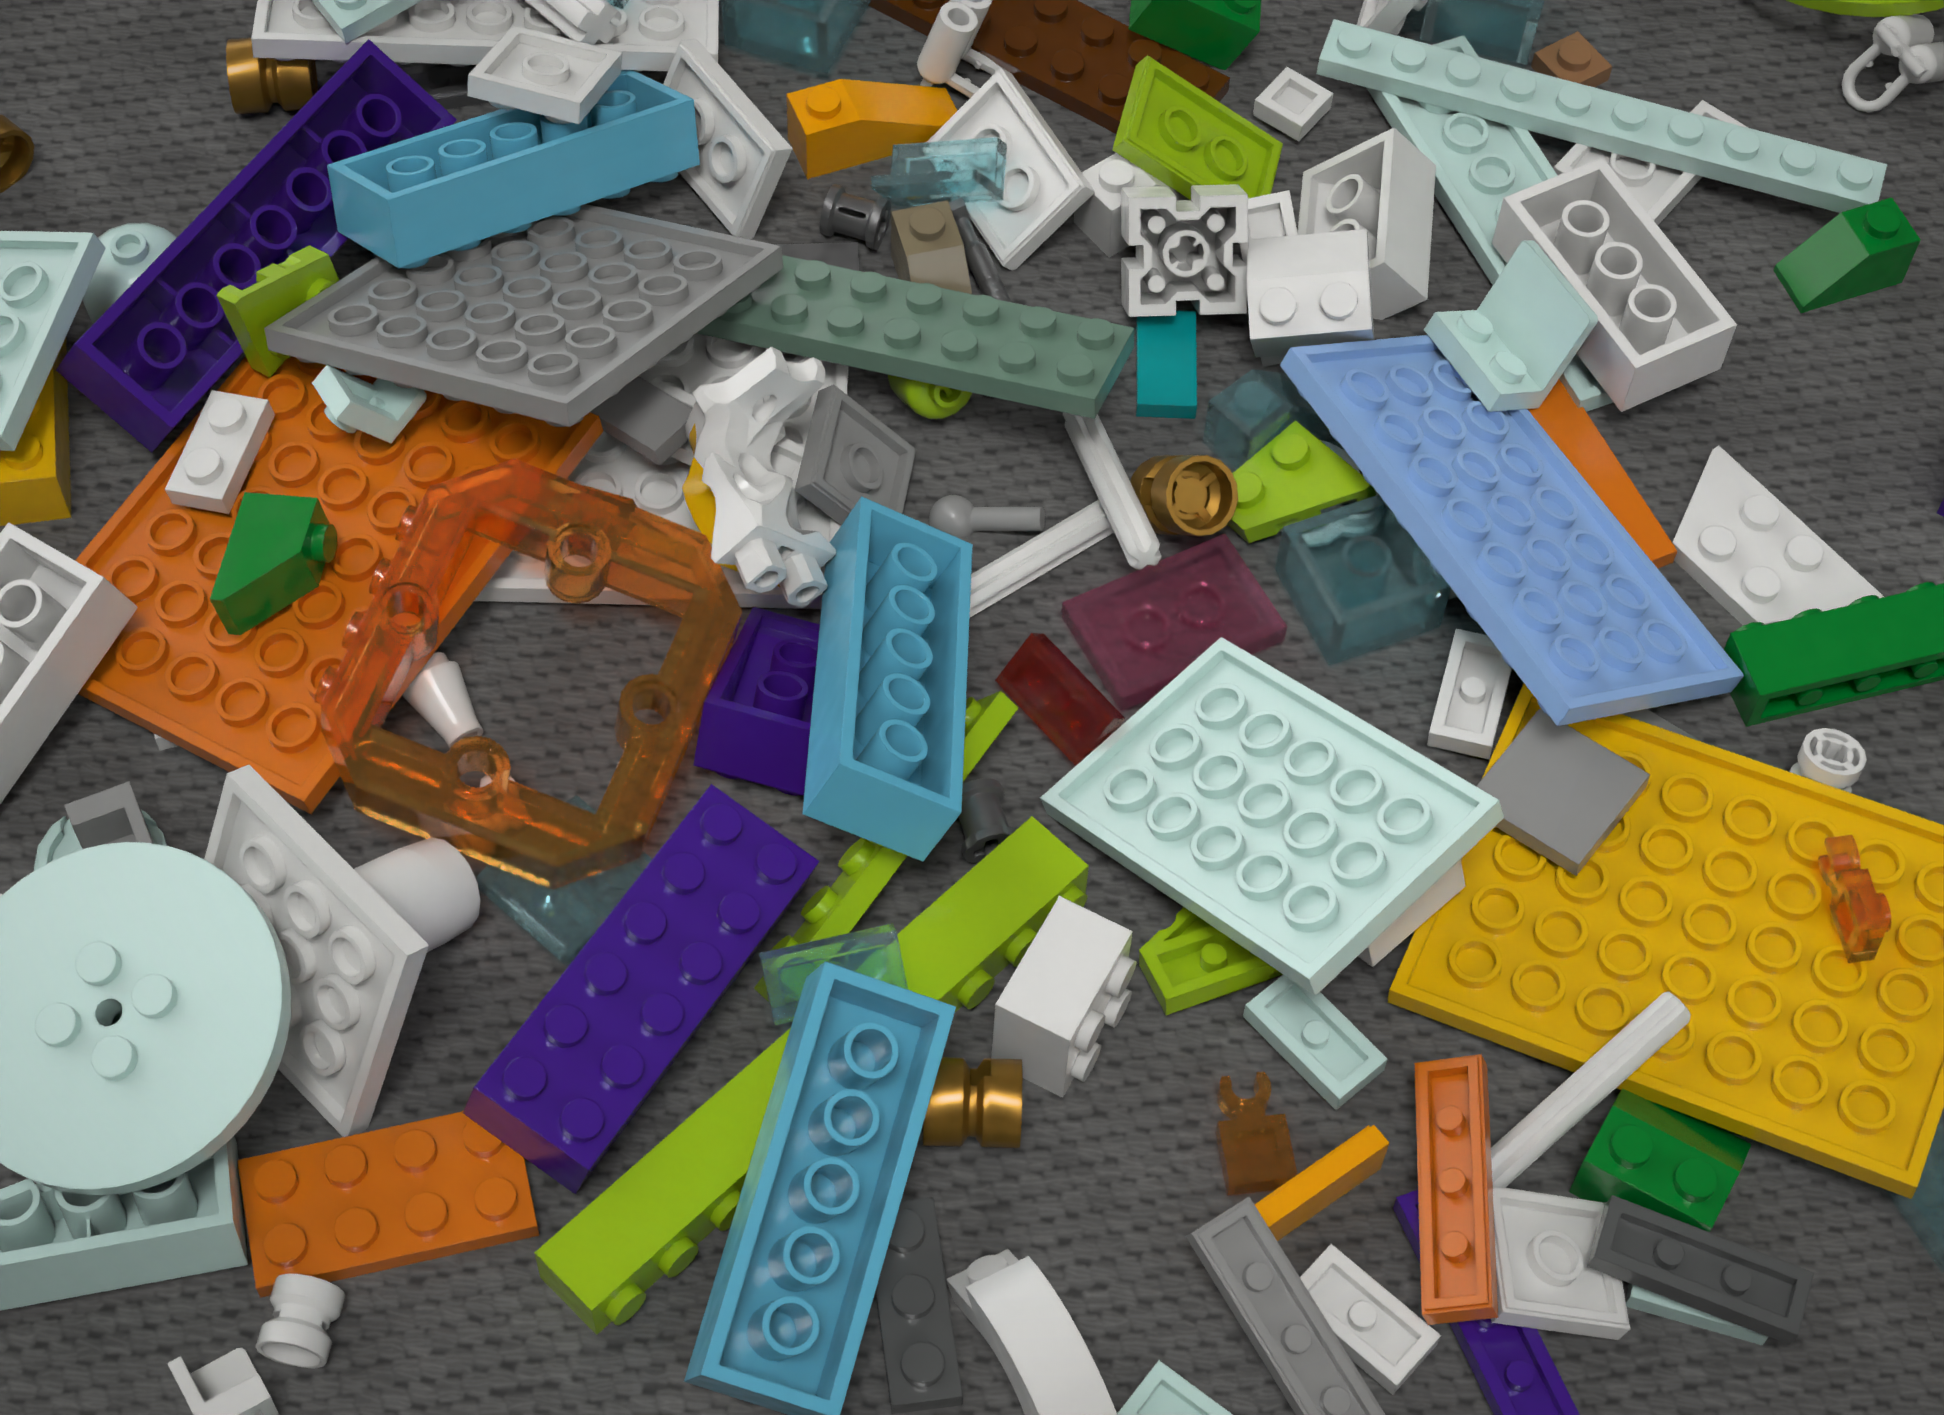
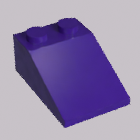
[693,607,820,796]

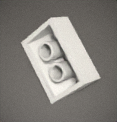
[1298,127,1436,320]

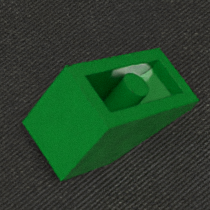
[1773,197,1921,313]
[210,492,337,635]

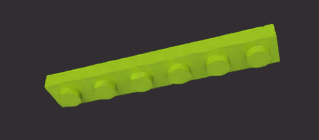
[754,691,1018,1005]

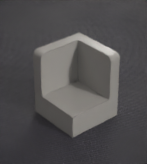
[64,781,154,849]

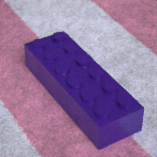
[463,784,820,1194]

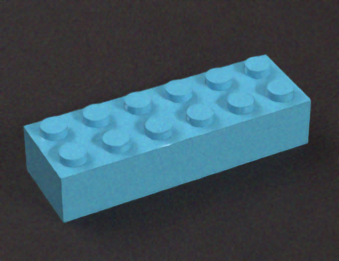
[327,70,700,269]
[802,496,973,862]
[684,961,956,1415]

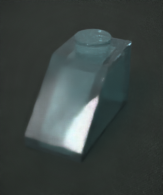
[1202,369,1322,471]

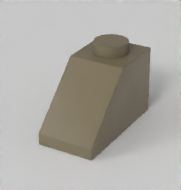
[891,200,972,294]

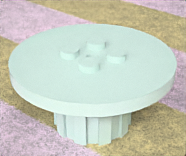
[0,842,291,1195]

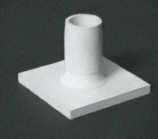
[204,765,481,1137]

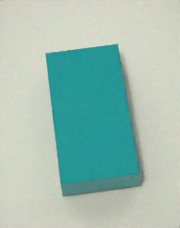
[1136,311,1197,419]

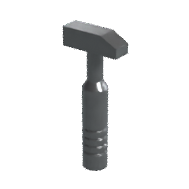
[949,197,1011,302]

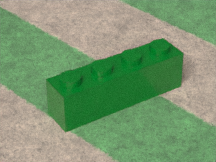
[1724,582,1944,727]

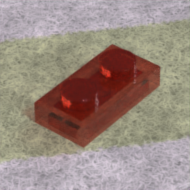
[995,633,1126,766]

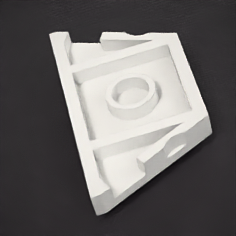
[1672,445,1884,626]

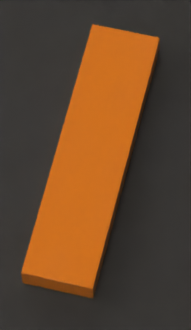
[1528,379,1677,569]
[1414,1054,1498,1325]

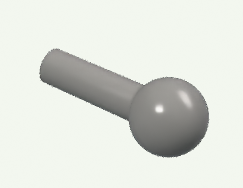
[929,495,1045,540]

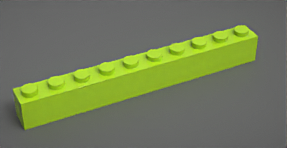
[534,816,1089,1335]

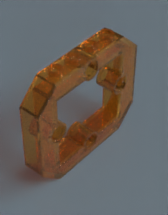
[314,458,742,890]

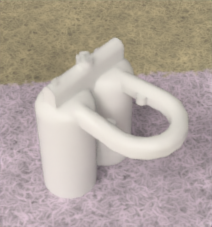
[917,0,1000,98]
[1842,14,1944,113]

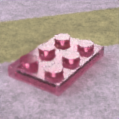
[1061,534,1287,711]

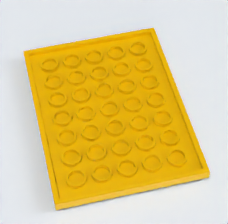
[1388,684,1944,1199]

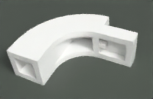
[946,1249,1117,1415]

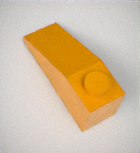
[786,79,957,179]

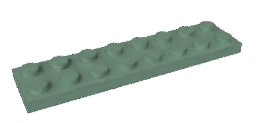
[697,255,1134,419]

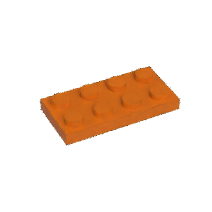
[237,1111,539,1298]

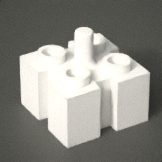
[1121,184,1248,317]

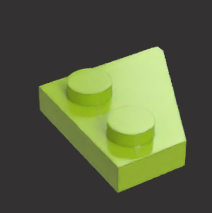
[216,245,339,377]
[1227,420,1377,543]
[1139,907,1283,1015]

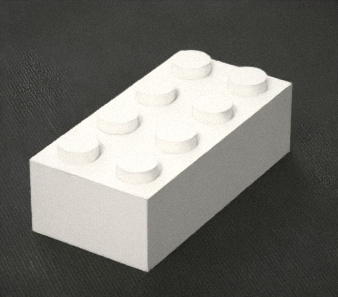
[1492,157,1737,412]
[0,522,138,804]

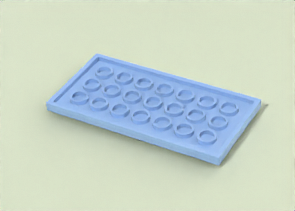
[1280,335,1744,726]

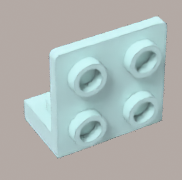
[1424,240,1598,412]

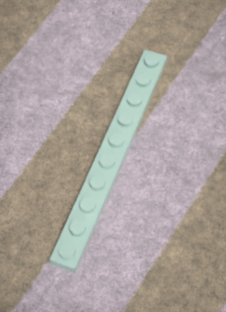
[1316,19,1887,213]

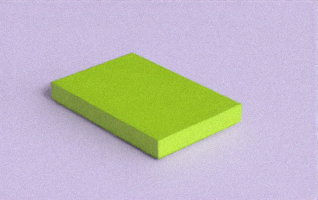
[1112,55,1283,200]

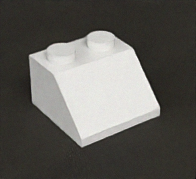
[1247,229,1374,358]

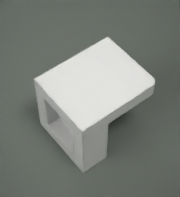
[167,1348,279,1415]

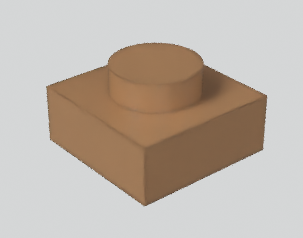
[1531,31,1612,87]

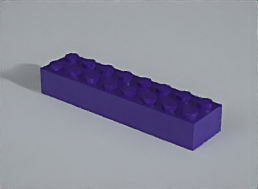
[56,39,457,453]

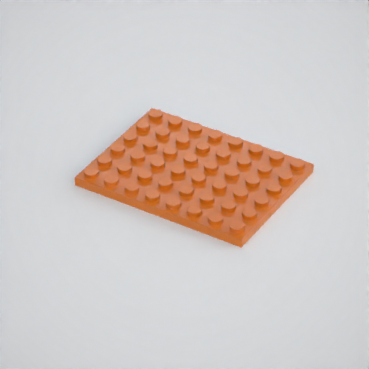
[75,356,604,814]

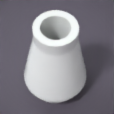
[402,652,484,751]

